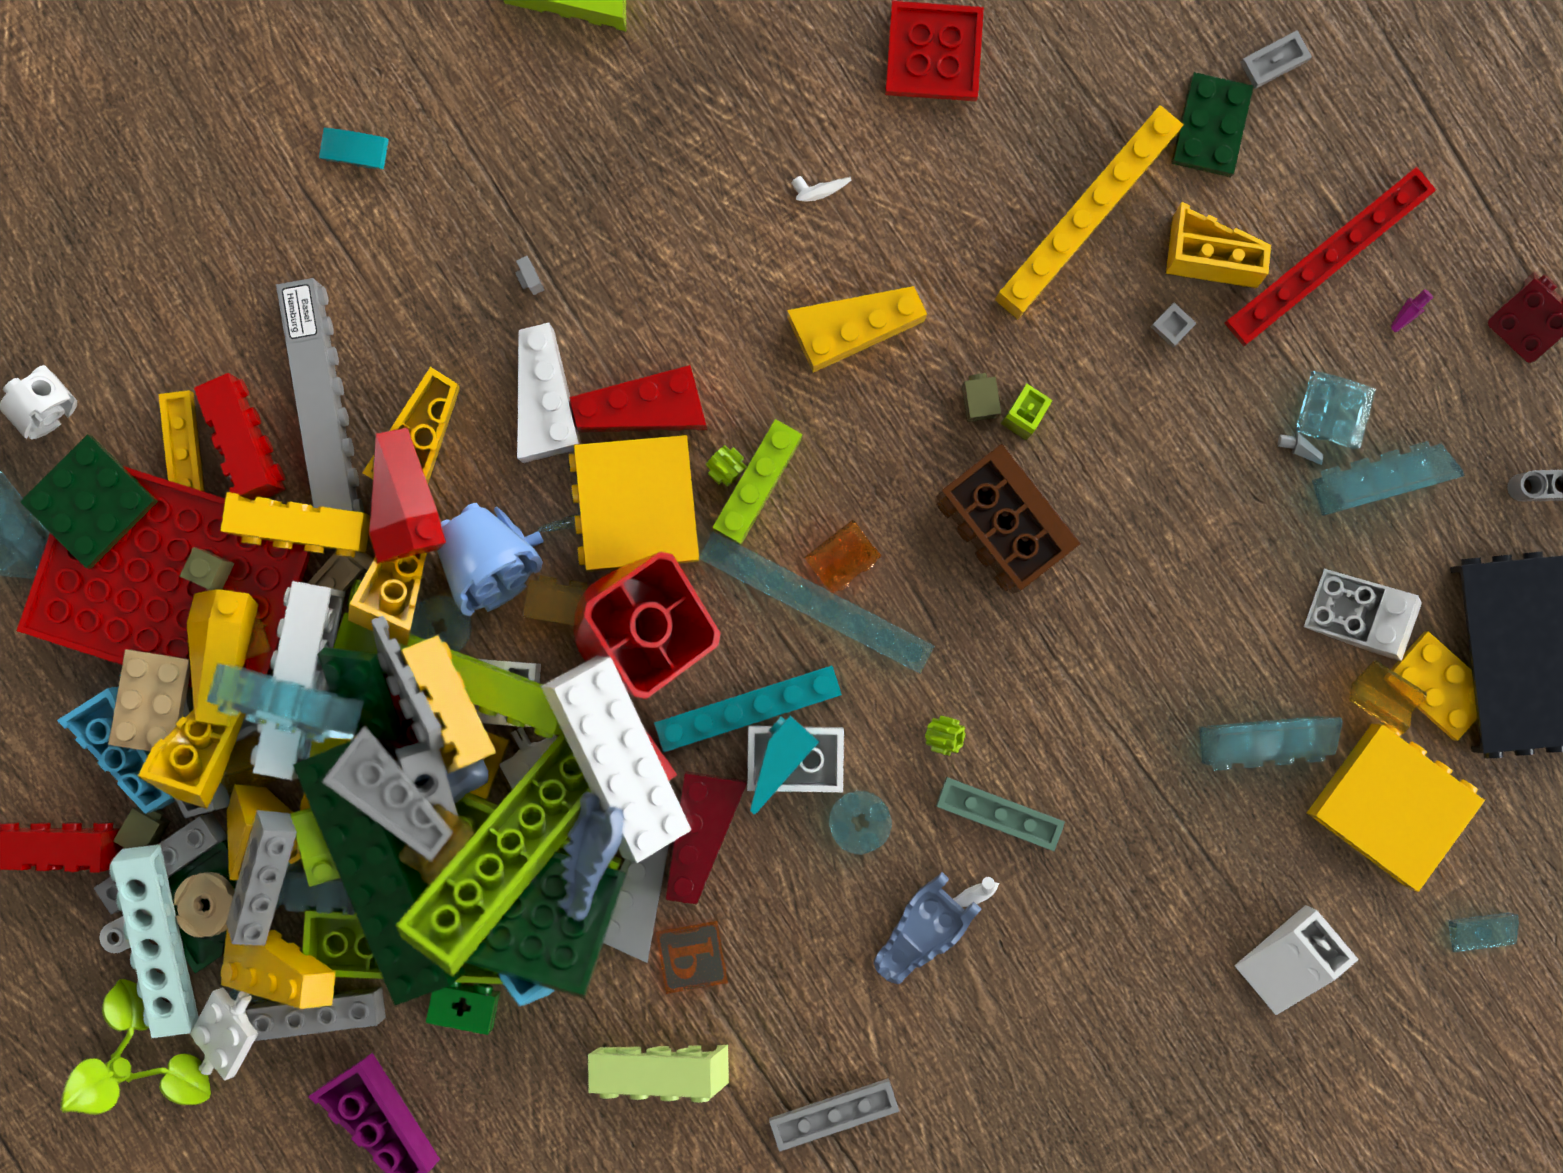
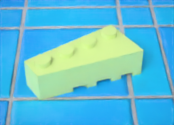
[588,1045,729,1102]

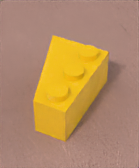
[1166,202,1271,288]

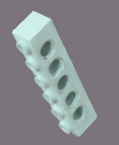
[110,844,199,1038]

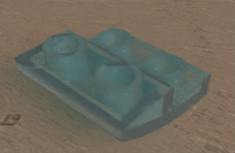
[1296,371,1376,449]

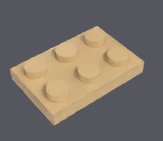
[108,650,191,751]

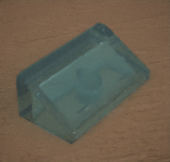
[1448,912,1519,952]

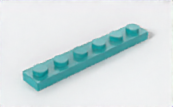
[654,665,842,752]

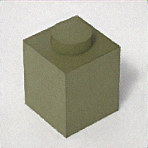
[962,373,1001,422]
[180,547,235,590]
[113,807,171,849]

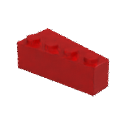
[569,365,708,432]
[194,373,286,500]
[0,822,125,872]

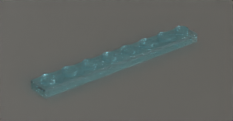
[699,531,935,674]

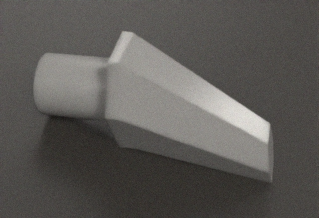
[1278,431,1323,465]

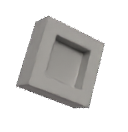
[515,256,544,295]
[1150,303,1197,348]

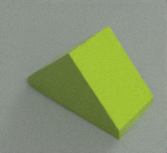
[1000,384,1053,440]

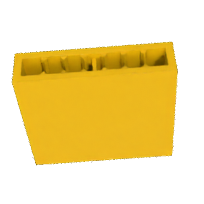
[569,435,699,572]
[1307,723,1485,892]

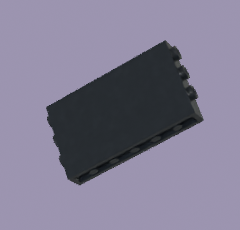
[1450,551,1563,759]

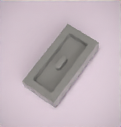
[1240,30,1312,89]

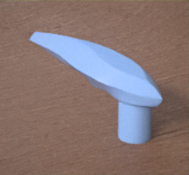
[494,507,544,547]

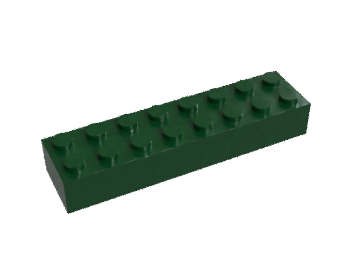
[293,739,466,1006]

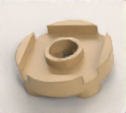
[174,872,235,937]

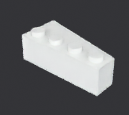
[517,323,582,463]

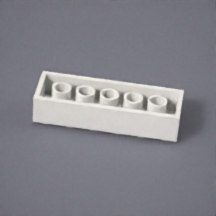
[251,581,345,780]
[541,656,691,863]

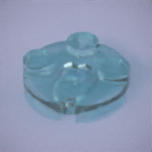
[410,595,472,651]
[829,790,892,854]

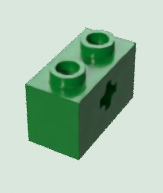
[426,982,501,1035]

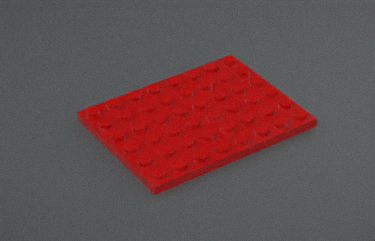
[16,466,311,708]

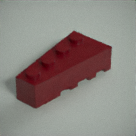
[665,771,748,905]

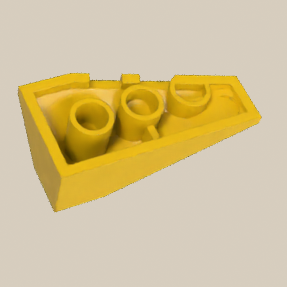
[187,589,258,727]
[138,677,257,809]

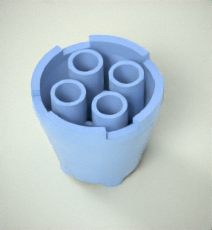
[437,503,543,616]

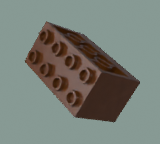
[936,444,1081,594]

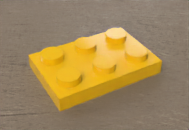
[1383,631,1477,741]

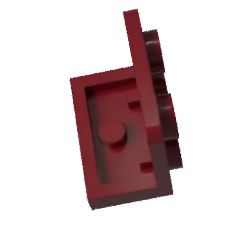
[1488,272,1563,363]

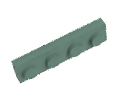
[935,777,1065,851]

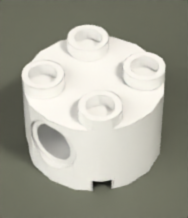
[0,365,77,440]

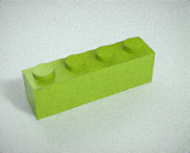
[713,419,802,546]

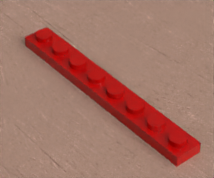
[1224,167,1436,346]

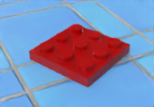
[885,1,984,101]

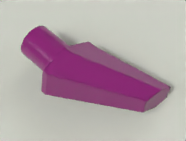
[1391,289,1433,332]

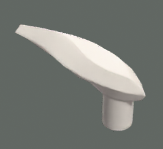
[792,176,851,202]
[953,877,999,907]

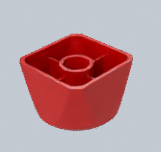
[573,552,720,699]

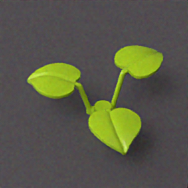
[61,979,211,1114]

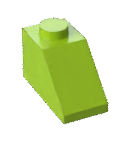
[290,808,340,887]

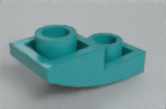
[319,127,389,170]

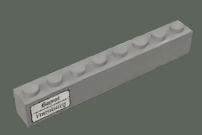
[276,278,364,513]

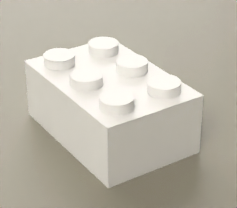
[747,726,844,792]

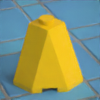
[227,784,301,880]

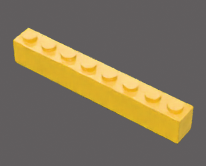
[995,105,1184,319]

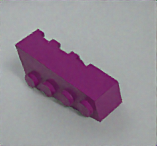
[308,1052,440,1173]

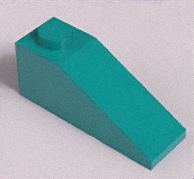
[750,716,819,815]

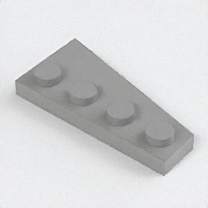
[371,615,444,752]

